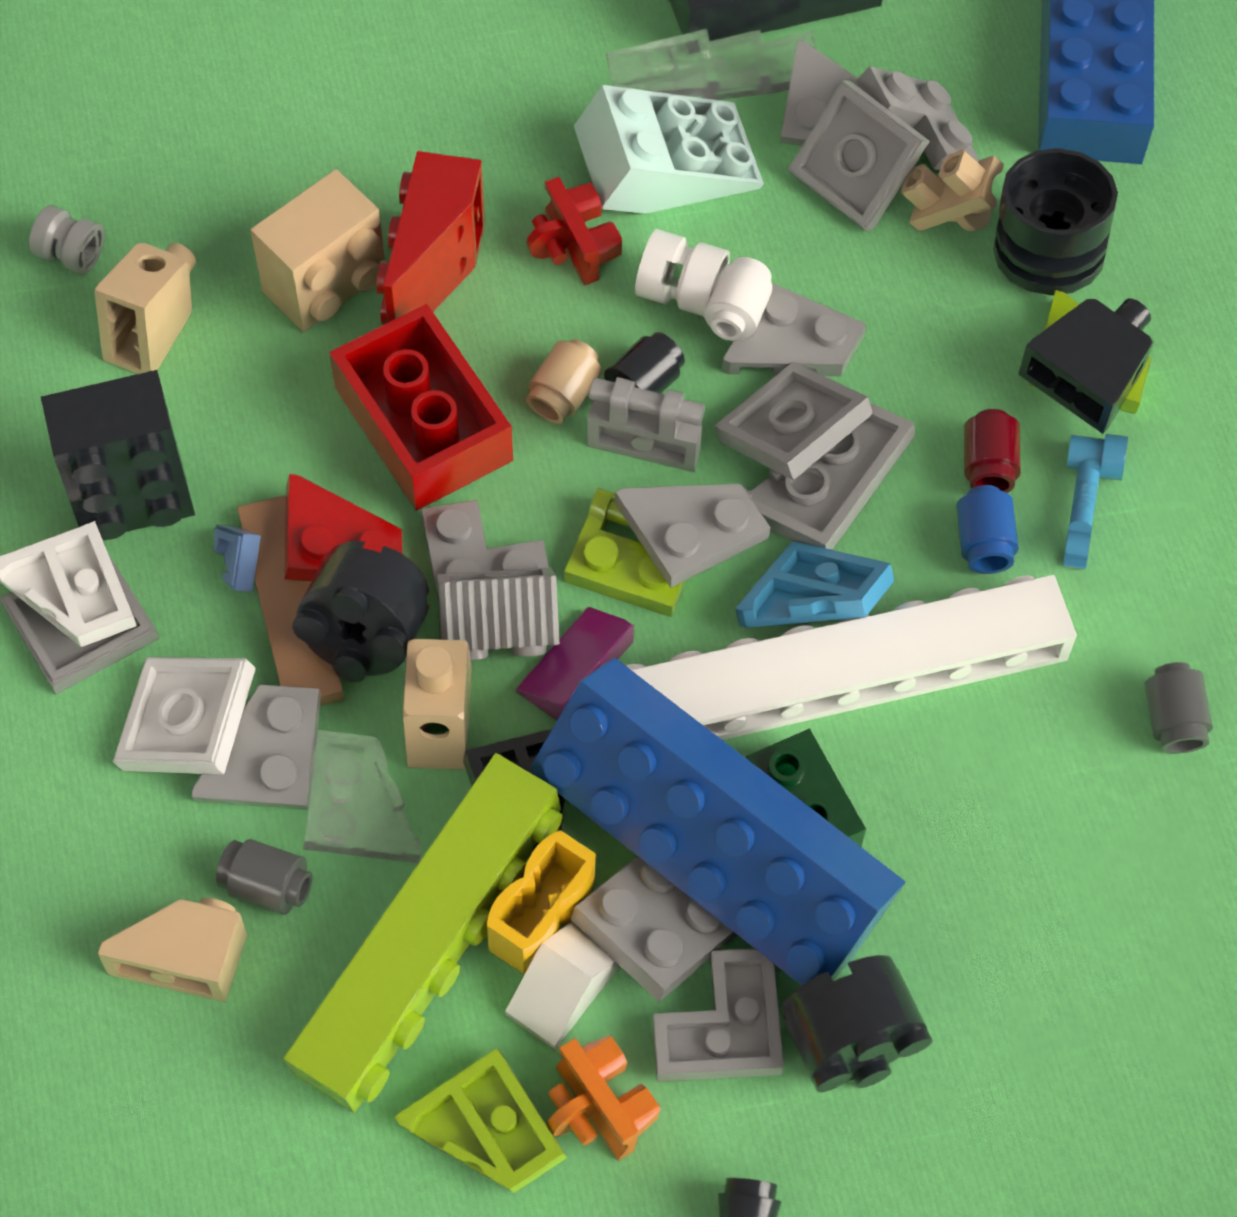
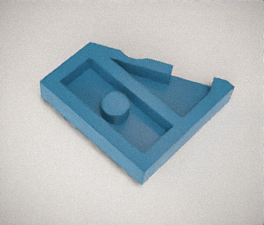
[735,541,894,628]

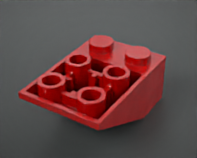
[376,151,485,325]

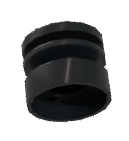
[993,148,1118,295]

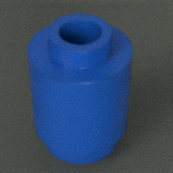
[956,485,1019,574]

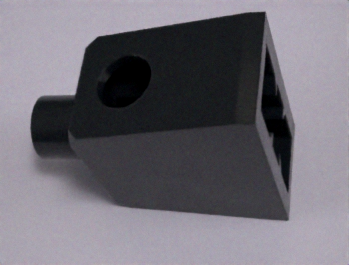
[1018,298,1154,434]

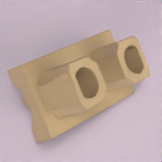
[901,149,1004,232]

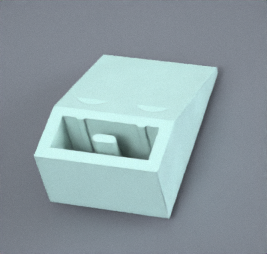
[574,85,764,214]

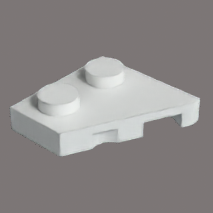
[0,521,137,647]

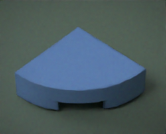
[214,524,261,592]

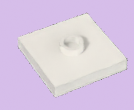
[113,657,256,774]

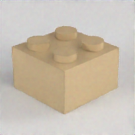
[250,169,385,332]

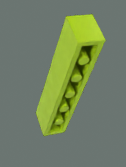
[283,753,563,1113]

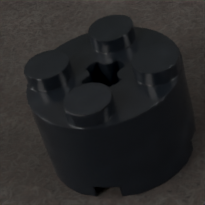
[292,541,430,682]
[782,955,933,1092]

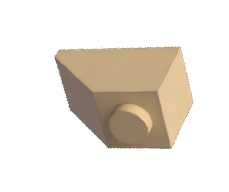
[98,898,247,1002]

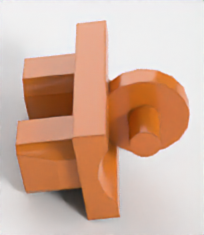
[546,1035,661,1161]

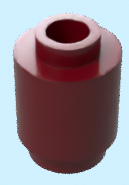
[964,409,1021,493]

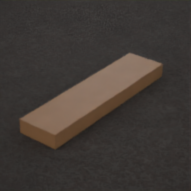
[237,495,345,706]

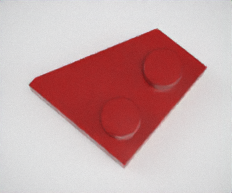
[284,474,402,582]

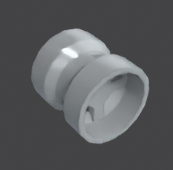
[29,205,104,275]

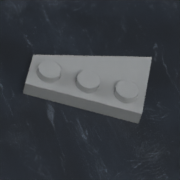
[744,403,915,550]

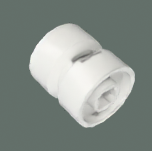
[635,229,730,317]

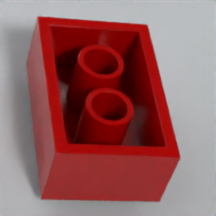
[329,304,513,511]

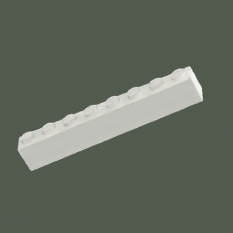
[626,575,1077,740]

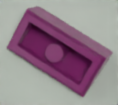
[516,607,634,721]

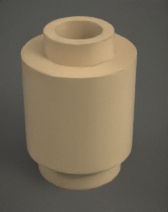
[525,340,602,424]

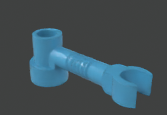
[1063,434,1128,569]

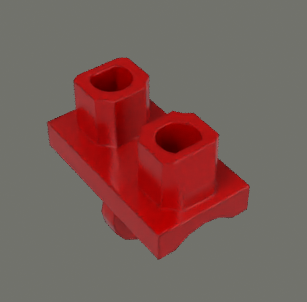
[526,177,622,286]

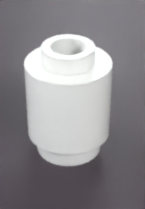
[704,257,772,340]

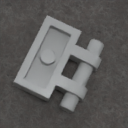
[587,377,705,472]

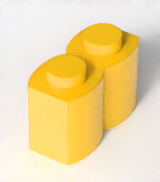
[487,830,596,974]

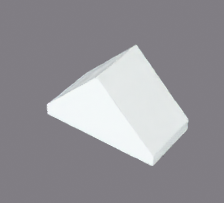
[505,922,620,1050]

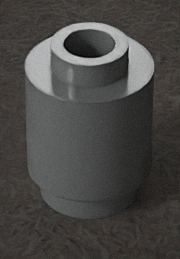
[1145,662,1213,754]
[216,839,312,915]

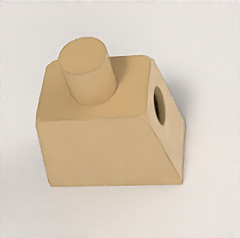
[94,243,196,374]
[403,639,472,770]

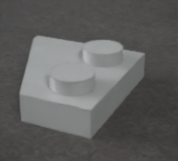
[722,283,867,376]

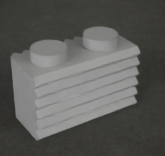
[436,567,560,660]

